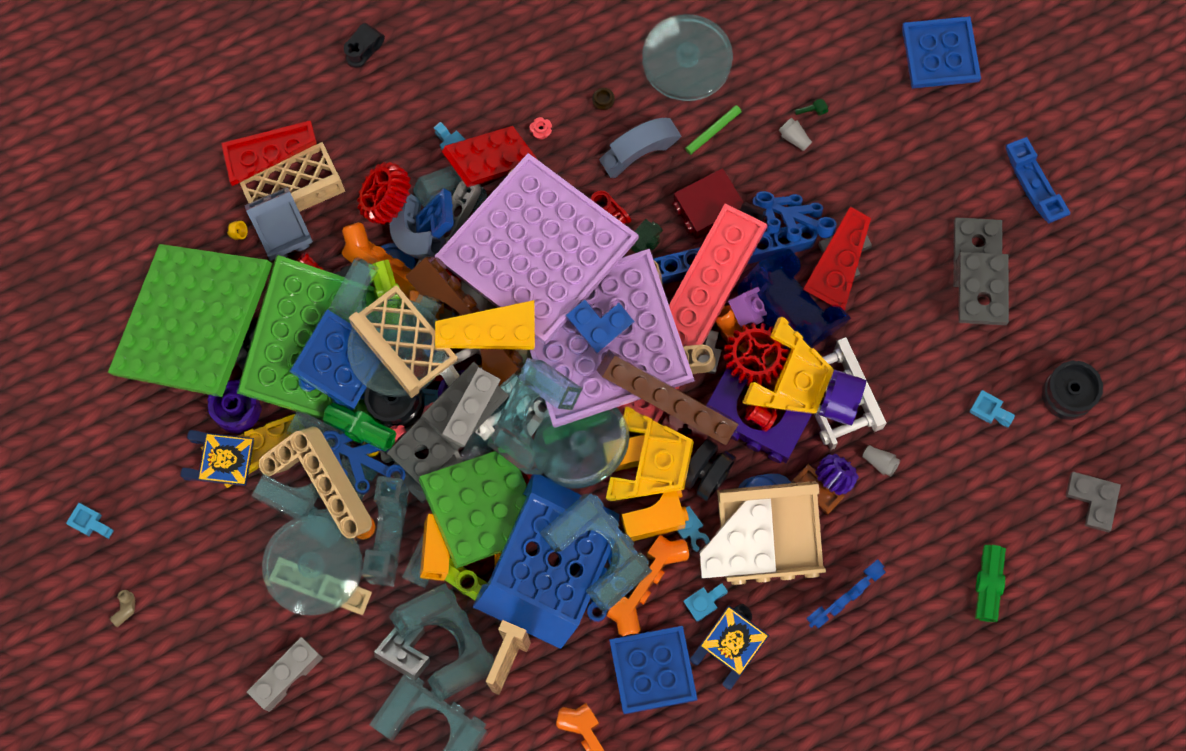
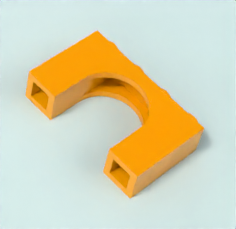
[604,434,689,542]
[420,513,502,581]

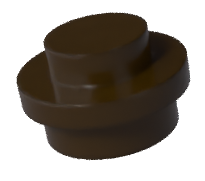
[592,88,615,110]

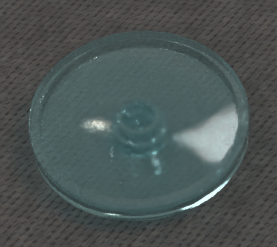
[642,14,733,101]
[348,299,446,397]
[533,407,629,488]
[262,516,363,615]

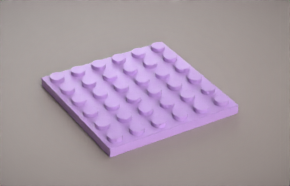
[435,153,639,345]
[530,249,694,428]

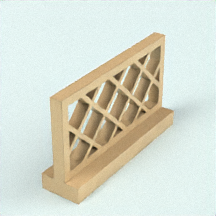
[240,142,345,212]
[349,285,458,398]
[486,620,531,695]

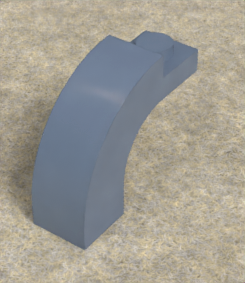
[599,118,682,178]
[390,194,445,261]

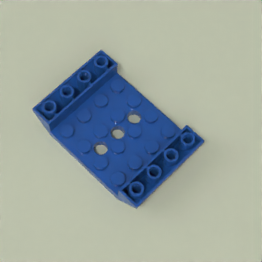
[473,472,619,649]

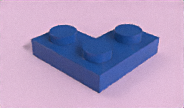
[416,188,454,239]
[565,299,635,353]

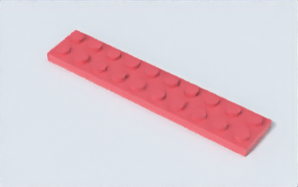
[611,204,768,423]

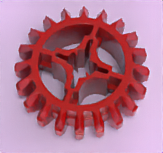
[357,162,411,225]
[724,322,789,386]

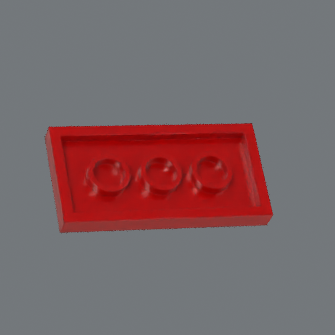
[442,126,539,187]

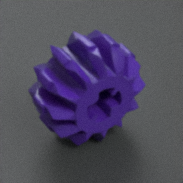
[815,454,859,496]

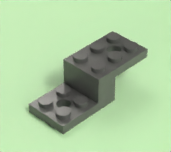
[953,217,1009,325]
[387,362,509,486]

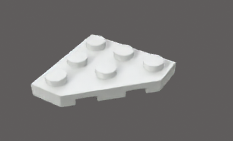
[700,498,776,578]

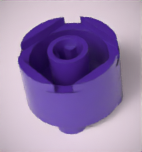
[819,370,867,426]
[208,380,262,434]

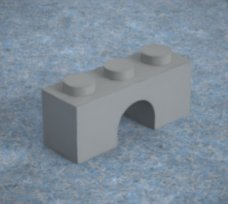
[441,367,501,448]
[247,637,323,712]

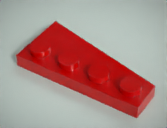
[221,120,317,186]
[803,206,871,312]

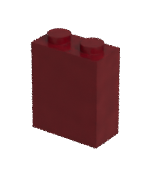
[672,168,744,239]

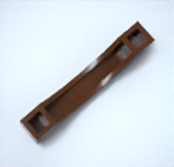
[405,256,526,387]
[597,349,739,445]

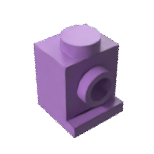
[728,287,767,327]

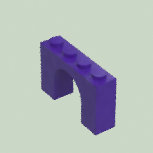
[707,369,812,463]

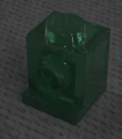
[630,219,663,253]

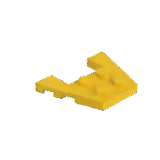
[742,317,834,414]
[606,407,694,501]

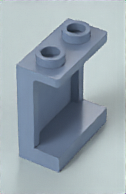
[244,187,313,261]

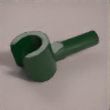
[795,99,828,116]

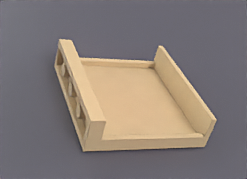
[717,481,826,585]

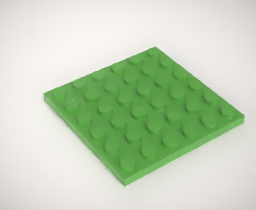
[108,244,273,397]
[237,255,409,424]

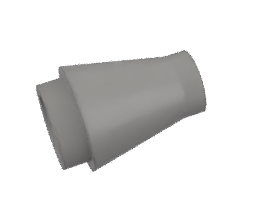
[779,118,812,152]
[862,445,900,477]

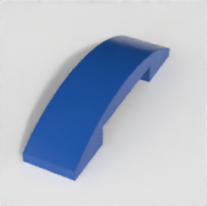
[1005,137,1071,223]

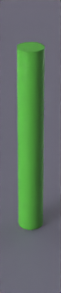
[685,105,742,155]

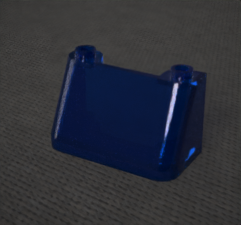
[738,248,851,353]

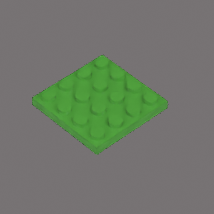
[419,446,531,568]

